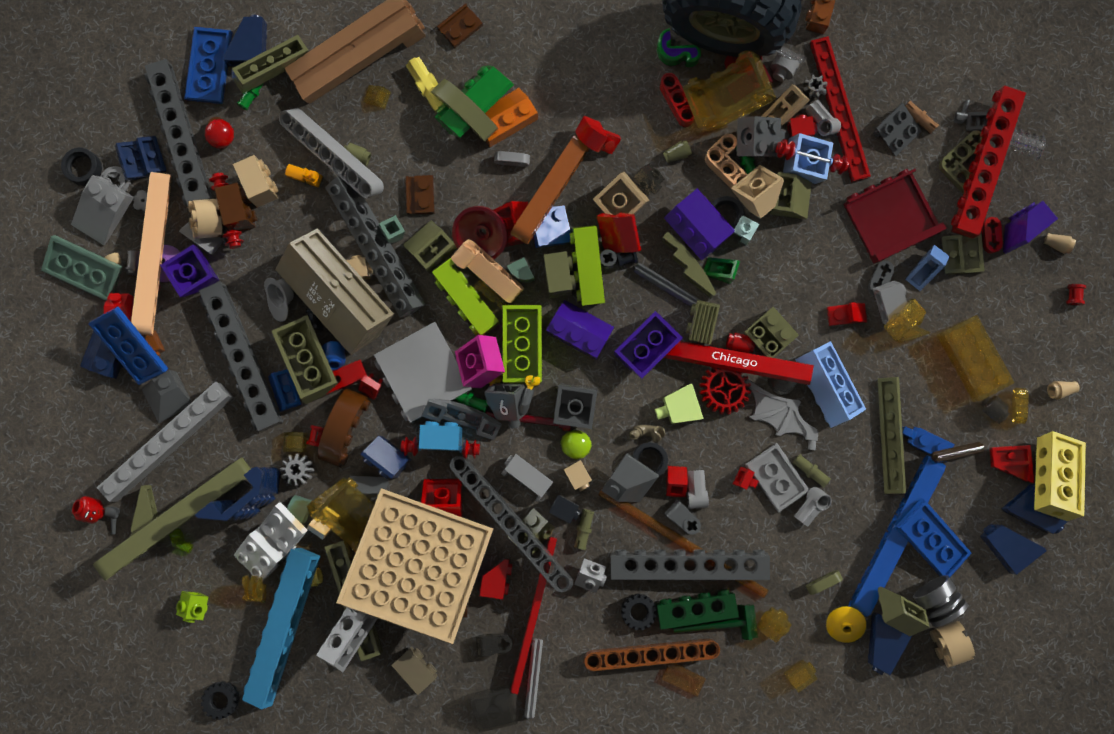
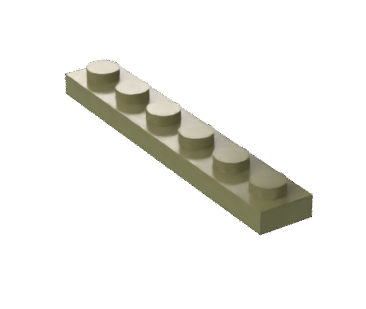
[878,377,906,494]

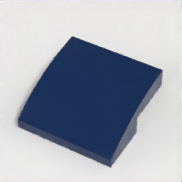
[115,136,167,181]

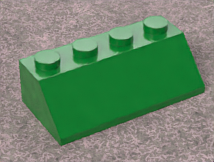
[435,65,514,138]

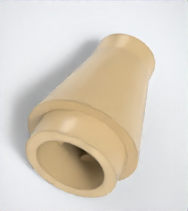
[1044,233,1076,254]
[1047,381,1080,400]

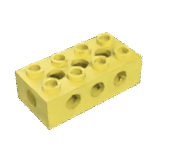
[1034,431,1086,521]

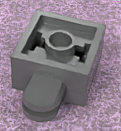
[737,116,790,157]

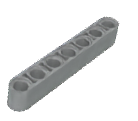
[279,108,384,198]

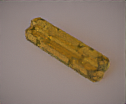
[474,280,508,309]

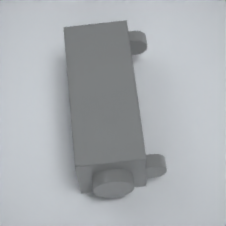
[501,454,553,502]

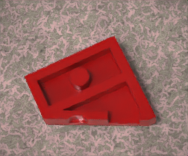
[989,445,1034,483]

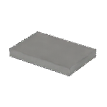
[745,443,809,513]

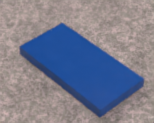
[184,27,233,104]
[89,306,168,385]
[895,499,972,578]

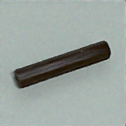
[931,442,984,463]

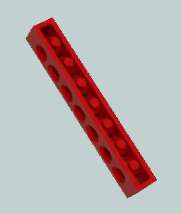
[951,85,1026,239]

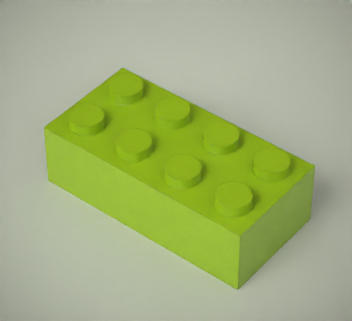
[503,305,542,384]

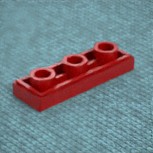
[323,359,368,397]

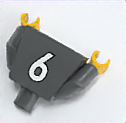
[484,375,540,428]

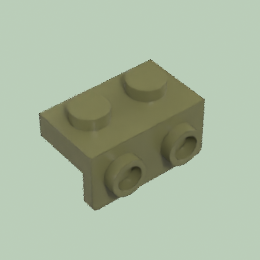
[508,508,555,554]

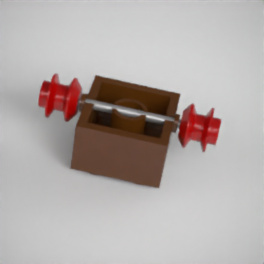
[209,173,257,249]

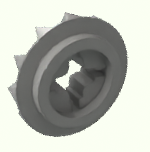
[100,166,131,191]

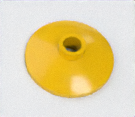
[826,606,866,643]

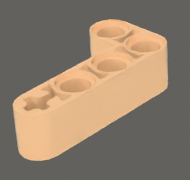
[705,134,748,188]
[451,239,524,303]

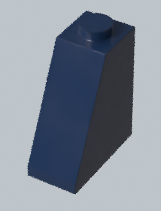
[223,15,267,67]
[1001,484,1068,534]
[980,524,1047,575]
[868,612,913,675]

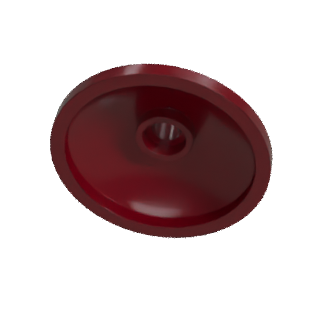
[452,206,508,259]

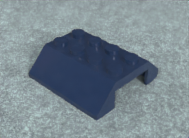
[195,467,281,521]

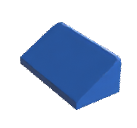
[268,369,301,412]

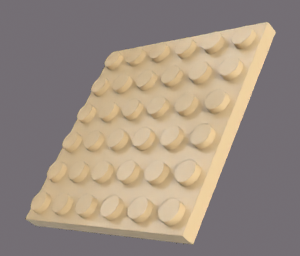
[336,488,493,645]

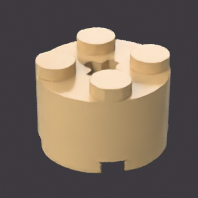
[188,199,222,239]
[930,621,975,668]

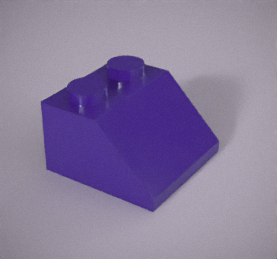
[160,245,220,298]

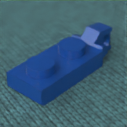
[902,426,955,462]

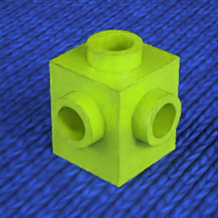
[176,591,209,623]

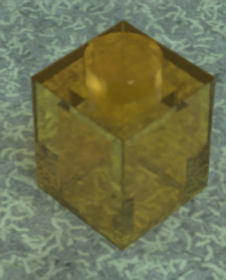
[784,660,817,693]

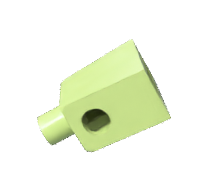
[655,384,704,424]

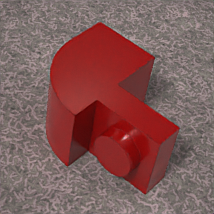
[575,116,621,154]

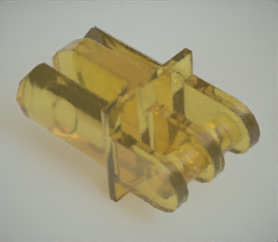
[242,575,267,603]

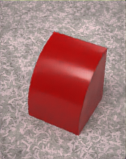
[666,466,688,497]

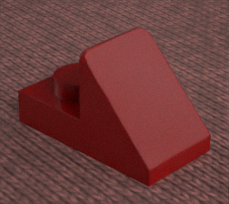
[827,302,867,326]

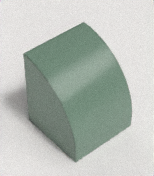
[378,215,405,243]
[507,258,535,283]
[287,495,313,523]

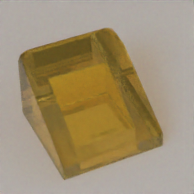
[364,85,391,109]

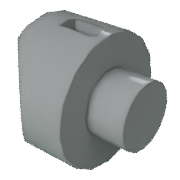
[770,53,800,82]

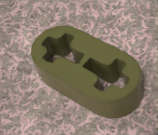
[806,570,843,595]

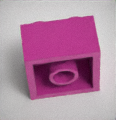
[455,335,505,388]

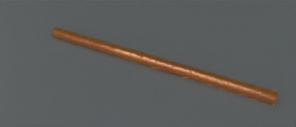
[598,487,769,598]

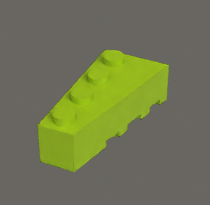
[432,258,500,336]

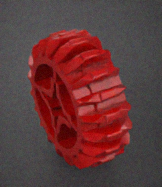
[699,367,751,415]

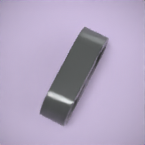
[868,261,894,295]

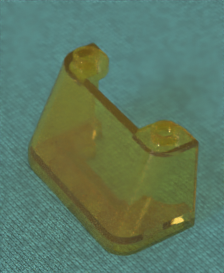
[307,477,375,552]

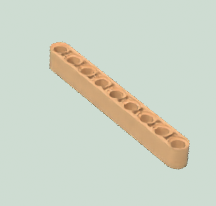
[131,172,171,336]

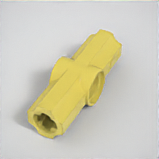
[406,57,446,113]

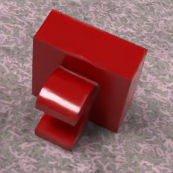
[358,373,383,400]
[733,467,759,490]

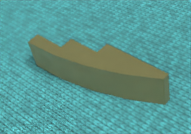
[661,231,716,299]

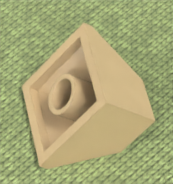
[731,165,784,219]

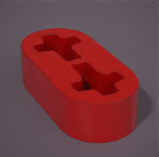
[981,217,1003,254]

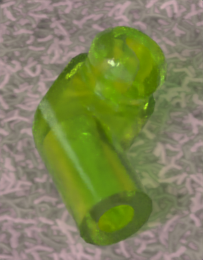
[170,528,194,554]

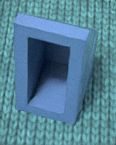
[905,245,949,291]

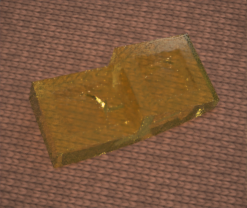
[884,299,926,341]

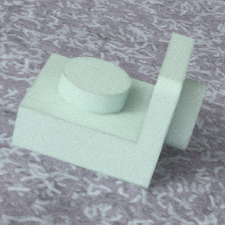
[734,216,759,245]

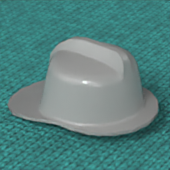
[264,278,294,322]

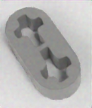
[494,151,530,167]

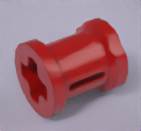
[1066,284,1086,306]
[306,425,324,447]

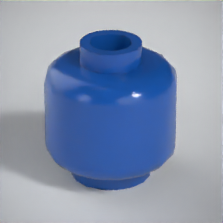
[322,341,346,370]

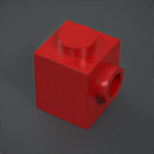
[787,115,817,138]

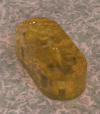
[1011,387,1029,424]

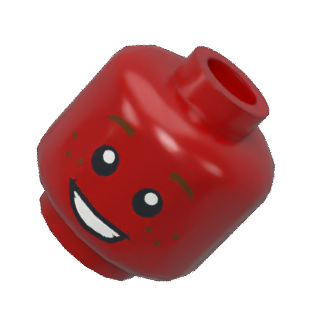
[72,496,105,524]

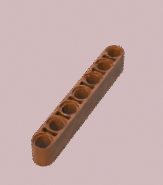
[510,135,590,244]
[584,639,720,671]

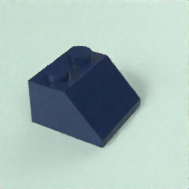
[80,331,121,379]

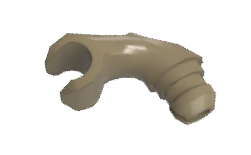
[630,425,665,443]

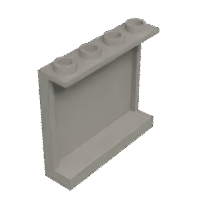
[374,322,473,423]

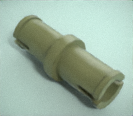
[792,454,831,488]
[574,509,595,550]

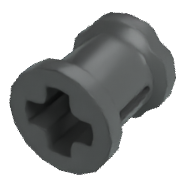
[600,250,617,270]

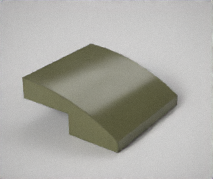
[942,234,985,274]

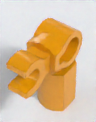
[285,164,323,188]

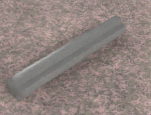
[524,638,543,718]

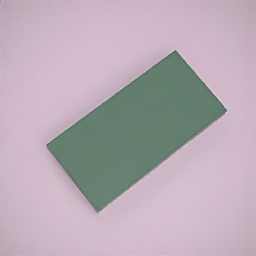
[41,235,123,300]

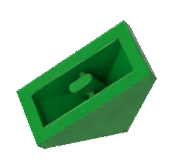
[704,257,740,284]

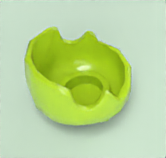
[560,430,592,459]

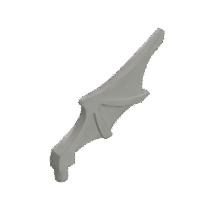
[743,376,818,450]

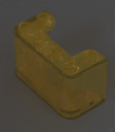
[682,50,776,131]

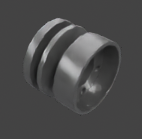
[913,575,969,627]

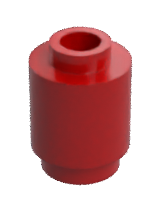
[726,332,755,353]

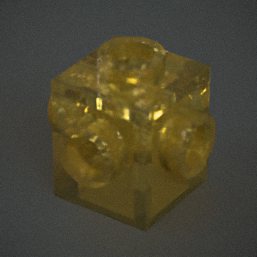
[757,607,792,643]

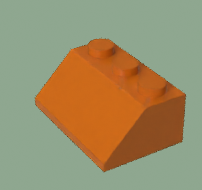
[485,88,538,147]

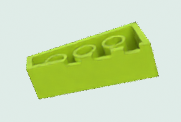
[570,225,605,306]

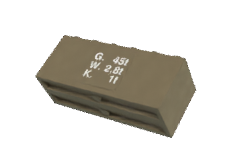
[275,228,394,355]

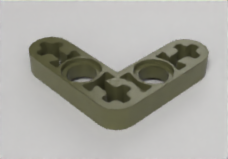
[939,131,982,201]

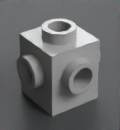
[574,558,607,593]

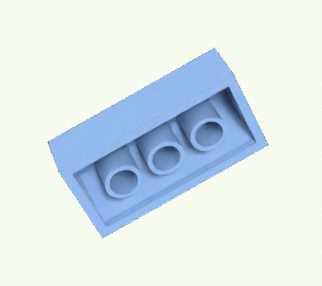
[795,341,866,428]

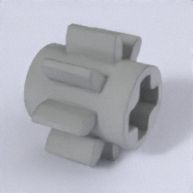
[804,75,827,99]

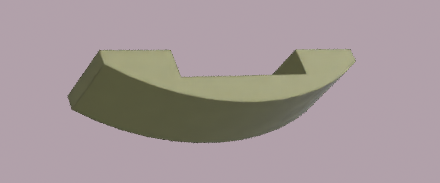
[431,78,498,142]

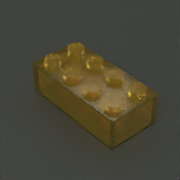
[936,315,1015,402]

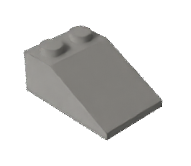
[71,175,134,245]

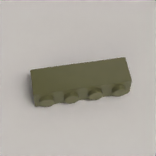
[232,35,308,94]

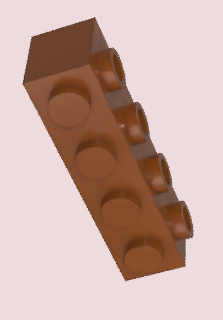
[805,0,835,34]

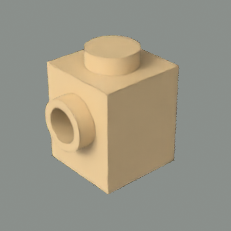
[346,255,373,280]

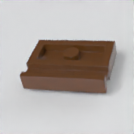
[437,3,483,48]
[406,175,435,215]

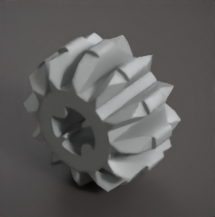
[280,453,314,486]

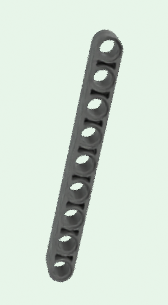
[450,456,573,592]

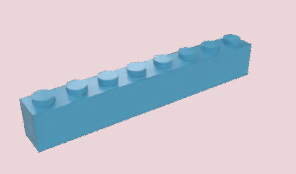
[242,548,320,709]

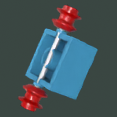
[401,421,480,459]

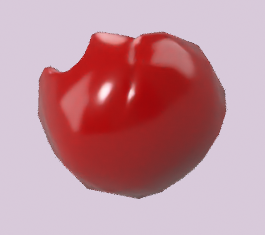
[204,119,234,149]

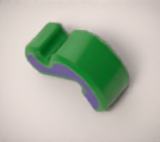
[657,28,701,67]

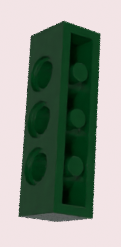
[656,589,739,630]

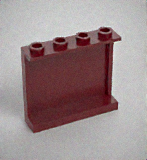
[843,169,947,264]

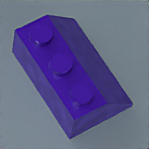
[664,188,735,260]
[1003,201,1058,254]
[546,300,614,360]
[614,311,683,379]

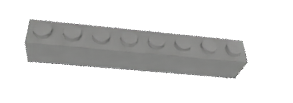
[96,382,234,502]

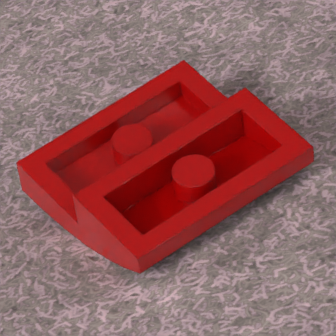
[597,212,641,253]

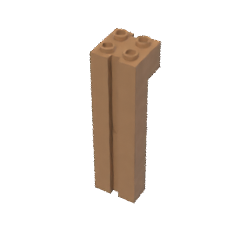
[285,0,426,104]

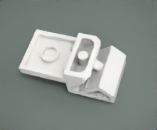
[234,502,308,583]

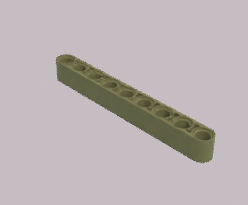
[92,457,251,581]

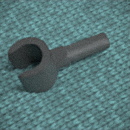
[954,99,970,124]
[105,506,120,534]

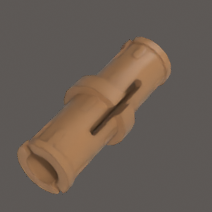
[906,100,939,134]

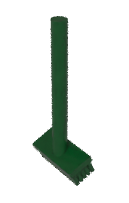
[673,604,758,640]

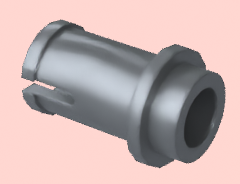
[125,251,140,276]

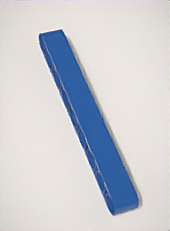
[848,455,946,617]

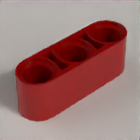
[660,73,696,127]

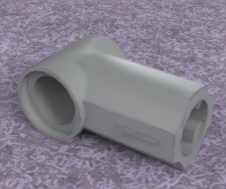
[805,100,841,136]
[687,470,709,509]
[794,487,832,527]

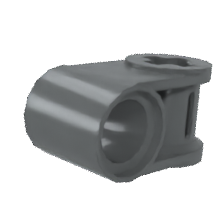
[664,500,701,535]

